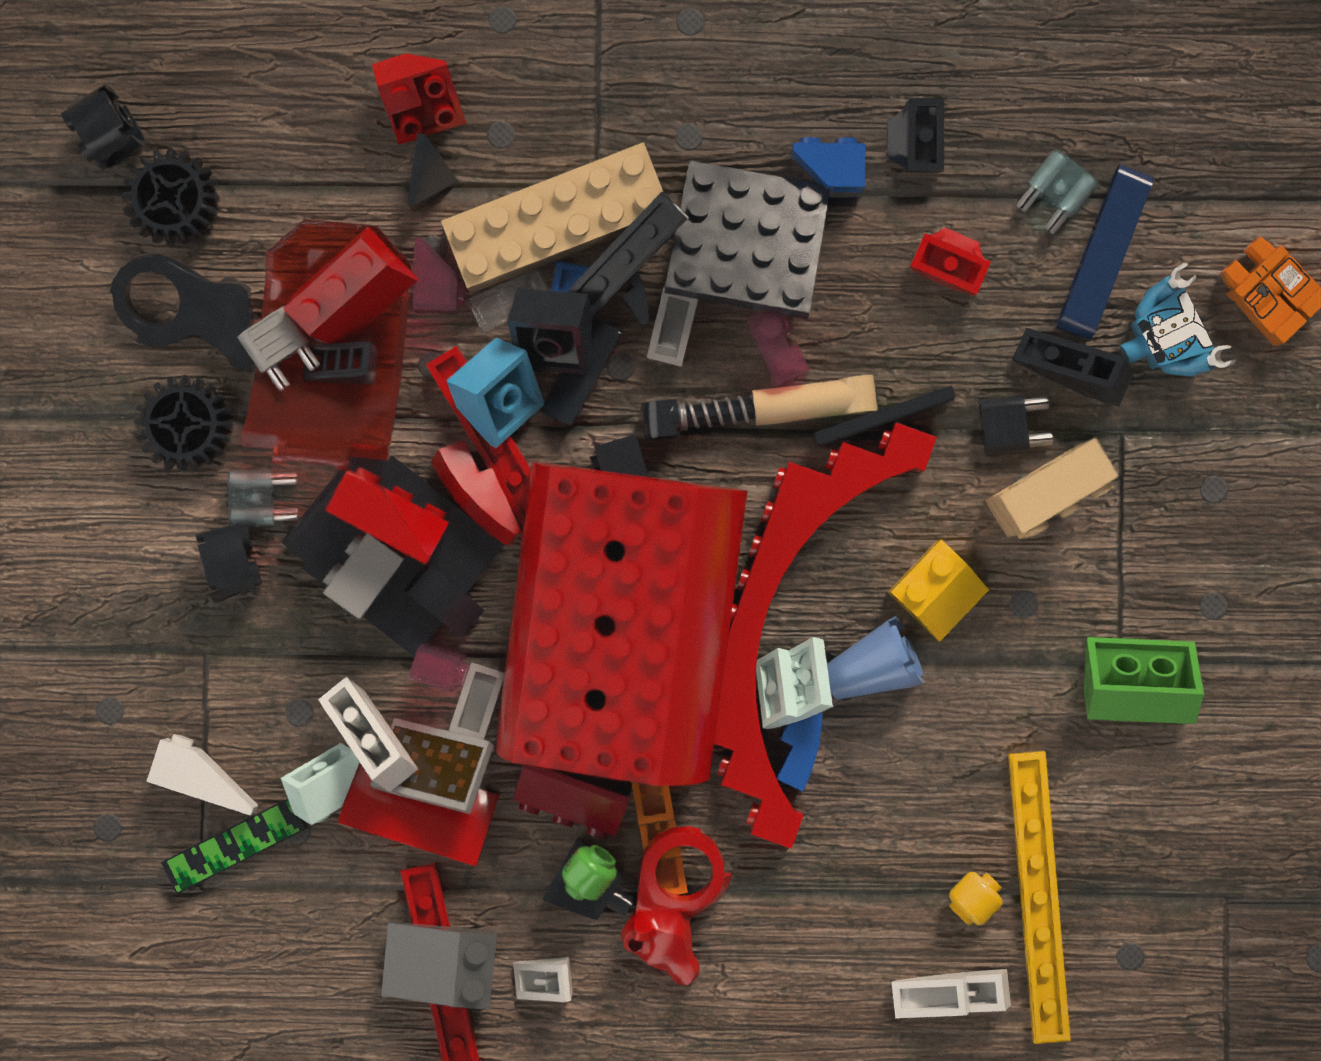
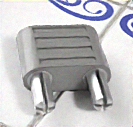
[237,306,320,391]

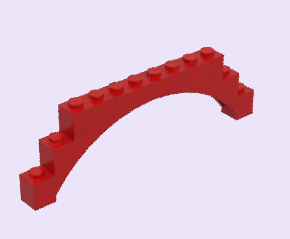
[714,423,937,849]

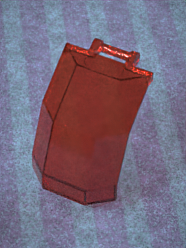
[241,219,411,471]

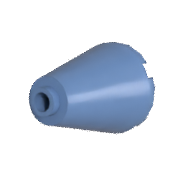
[827,617,925,700]

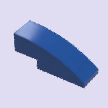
[776,712,822,792]

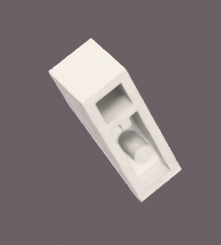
[146,734,259,815]

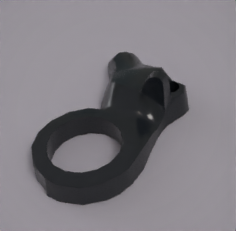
[110,254,255,370]

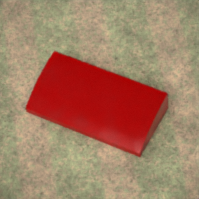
[337,762,500,866]

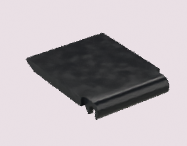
[281,441,505,657]

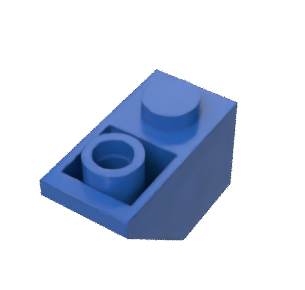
[791,137,866,193]

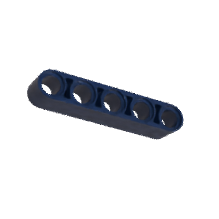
[1056,164,1154,340]

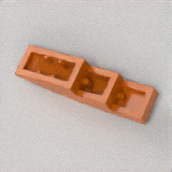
[631,782,688,895]

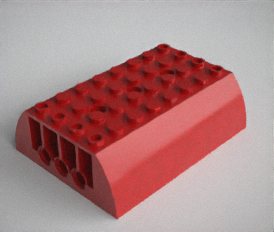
[495,461,748,786]

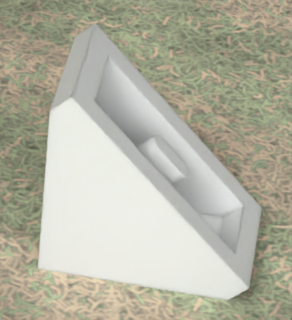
[513,957,573,1002]

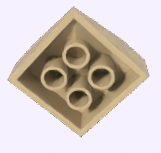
[985,438,1119,539]

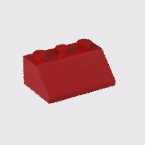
[284,226,418,344]

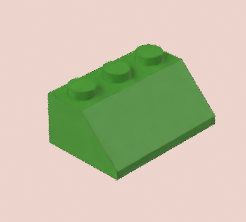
[1084,637,1204,724]

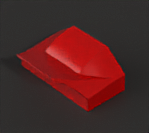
[909,227,991,296]

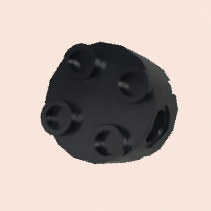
[61,84,146,170]
[195,522,262,603]

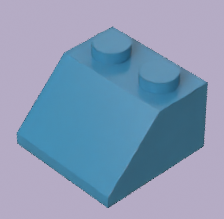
[447,338,544,448]

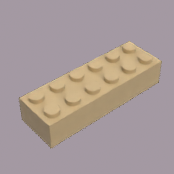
[441,142,663,294]

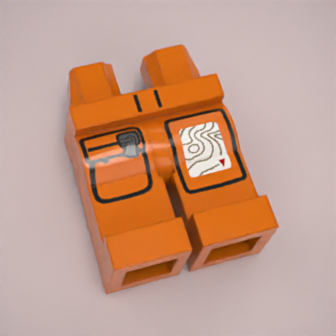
[1219,236,1321,346]

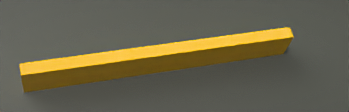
[1008,751,1071,1044]

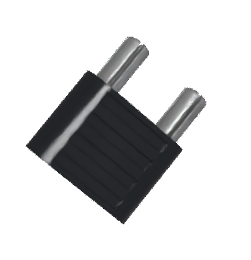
[979,395,1053,457]

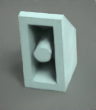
[281,743,360,825]

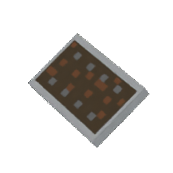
[370,718,494,814]

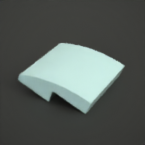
[756,637,833,729]

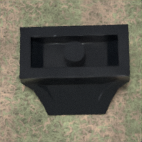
[887,99,944,173]

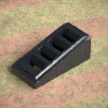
[302,342,378,384]

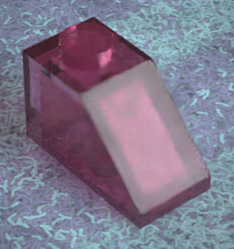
[413,237,466,315]

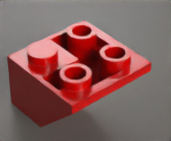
[372,53,466,145]

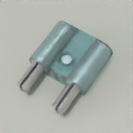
[1016,149,1099,234]
[228,468,300,527]

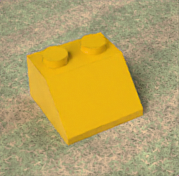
[887,540,989,642]

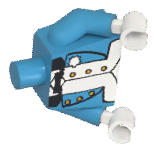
[1119,263,1236,377]

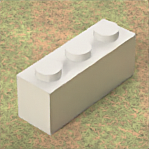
[318,677,418,792]

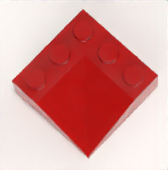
[325,468,450,564]

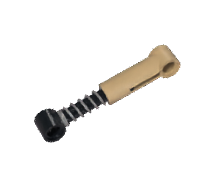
[641,375,878,440]

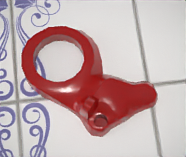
[620,826,732,985]

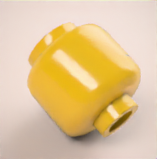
[948,872,1003,926]

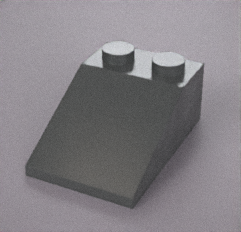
[381,922,497,1010]

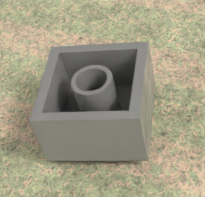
[323,533,406,619]

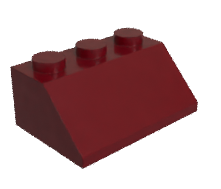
[513,765,631,840]

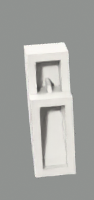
[892,969,1011,1018]

